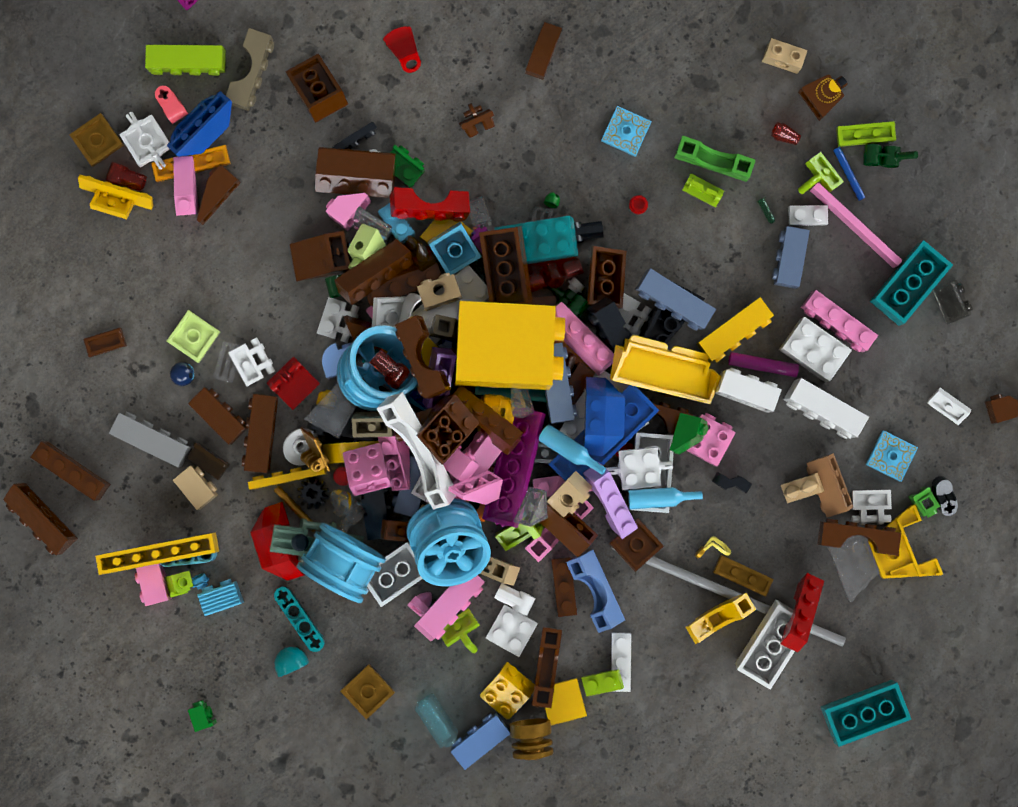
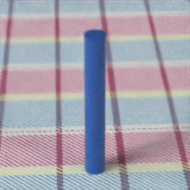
[833,147,866,201]

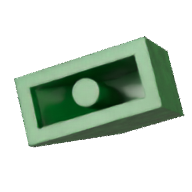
[669,413,708,455]

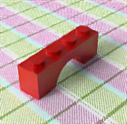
[390,187,470,222]
[780,573,824,653]

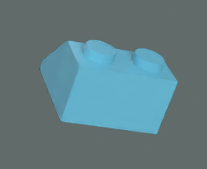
[428,222,481,275]

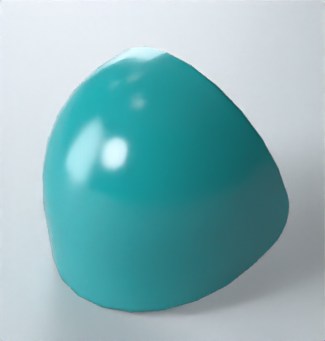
[274,647,309,677]

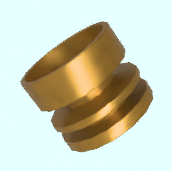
[510,718,554,760]

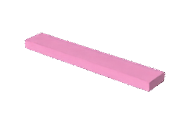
[810,183,902,268]

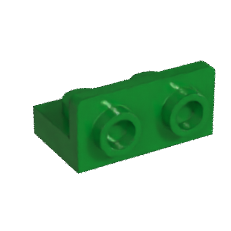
[390,144,425,188]

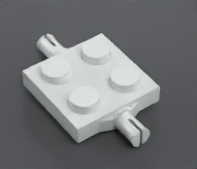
[119,112,169,170]
[606,447,673,490]

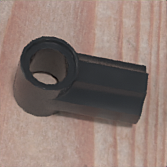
[574,221,604,243]

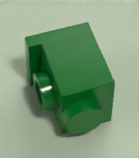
[188,700,217,732]

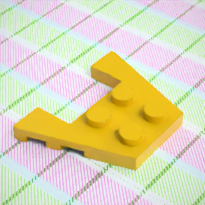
[867,504,943,578]

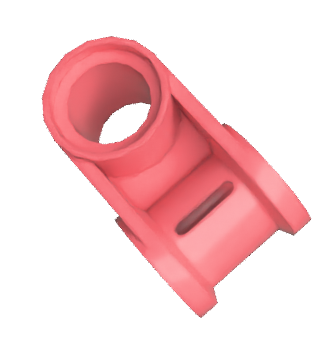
[155,86,188,124]

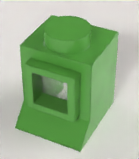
[908,487,940,518]

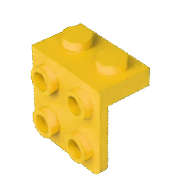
[480,662,535,719]

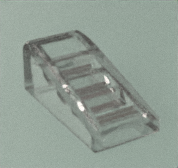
[511,388,534,418]

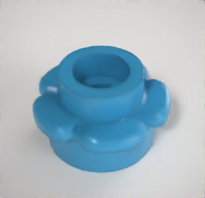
[192,573,209,590]

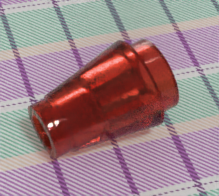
[771,122,801,145]

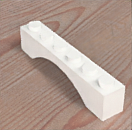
[376,392,456,510]

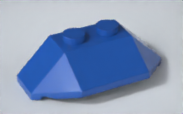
[167,91,232,157]
[584,377,625,456]

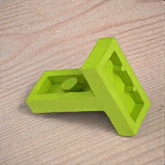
[494,505,544,551]

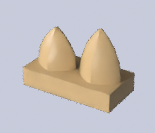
[781,473,824,503]

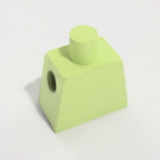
[348,224,386,269]

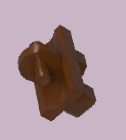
[459,103,495,138]

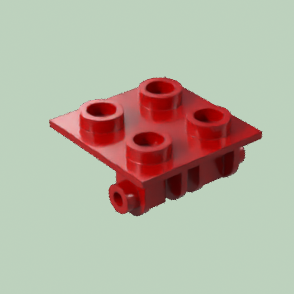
[267,357,320,410]

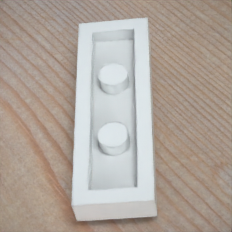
[611,633,631,692]

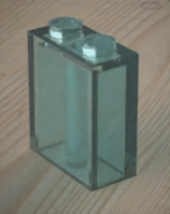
[415,692,458,748]

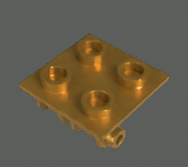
[300,427,330,472]

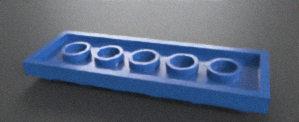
[548,385,659,481]

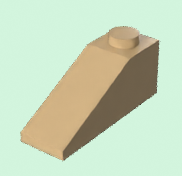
[480,556,520,586]

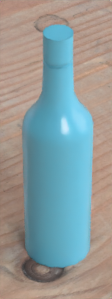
[539,425,606,475]
[628,487,703,509]

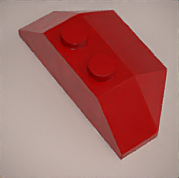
[250,502,305,581]

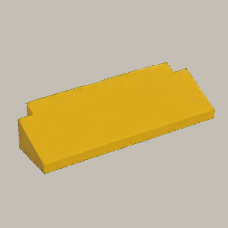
[610,335,722,404]

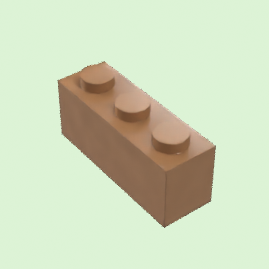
[807,453,853,517]

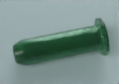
[756,197,775,224]

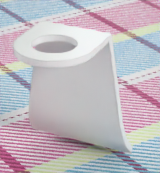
[381,293,421,328]

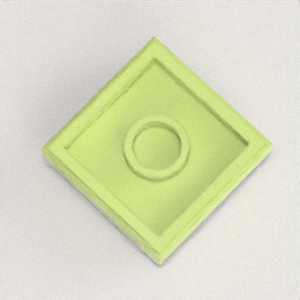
[167,310,220,363]

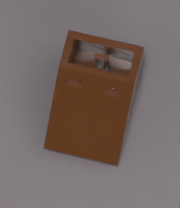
[290,231,351,282]
[416,394,480,465]

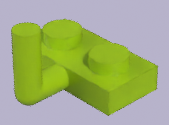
[798,152,844,194]
[441,608,480,653]

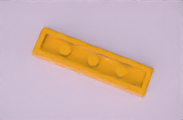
[151,145,231,182]

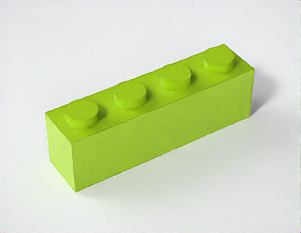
[145,45,226,76]

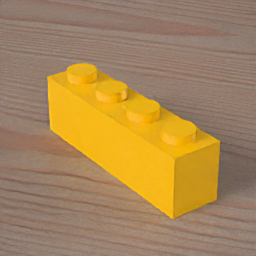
[697,297,774,363]

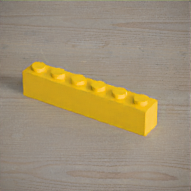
[95,532,219,575]

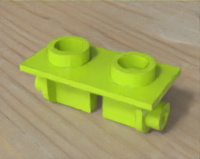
[682,174,724,208]

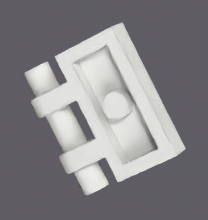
[618,293,652,336]
[317,297,359,343]
[228,337,275,386]
[851,490,892,525]

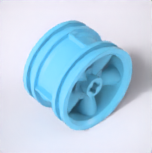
[337,325,418,411]
[407,498,491,586]
[296,523,386,603]

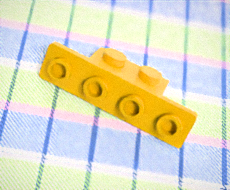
[78,175,153,219]

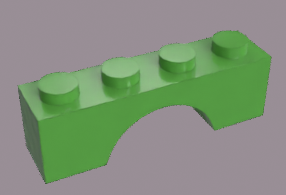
[674,136,755,182]

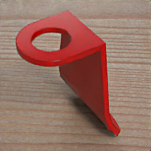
[383,26,421,73]

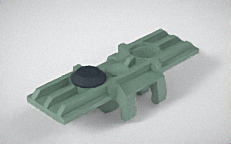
[270,518,364,562]

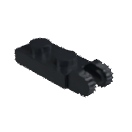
[332,122,378,150]

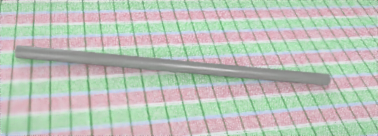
[612,547,846,646]

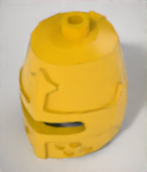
[480,394,515,424]

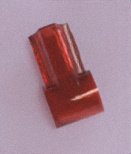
[105,162,147,192]
[369,349,411,389]

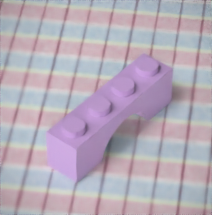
[583,462,638,539]

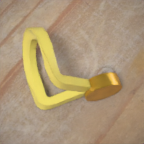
[695,536,732,559]

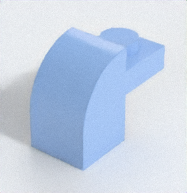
[322,343,359,379]

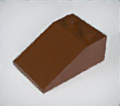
[285,53,348,123]

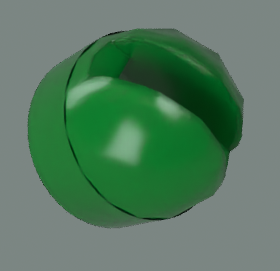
[544,192,560,209]

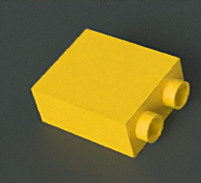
[455,301,565,390]

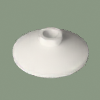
[283,428,319,466]

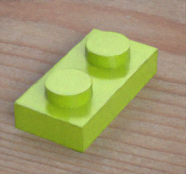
[581,669,624,697]

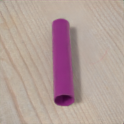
[728,352,799,377]

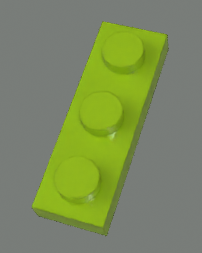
[836,121,896,147]

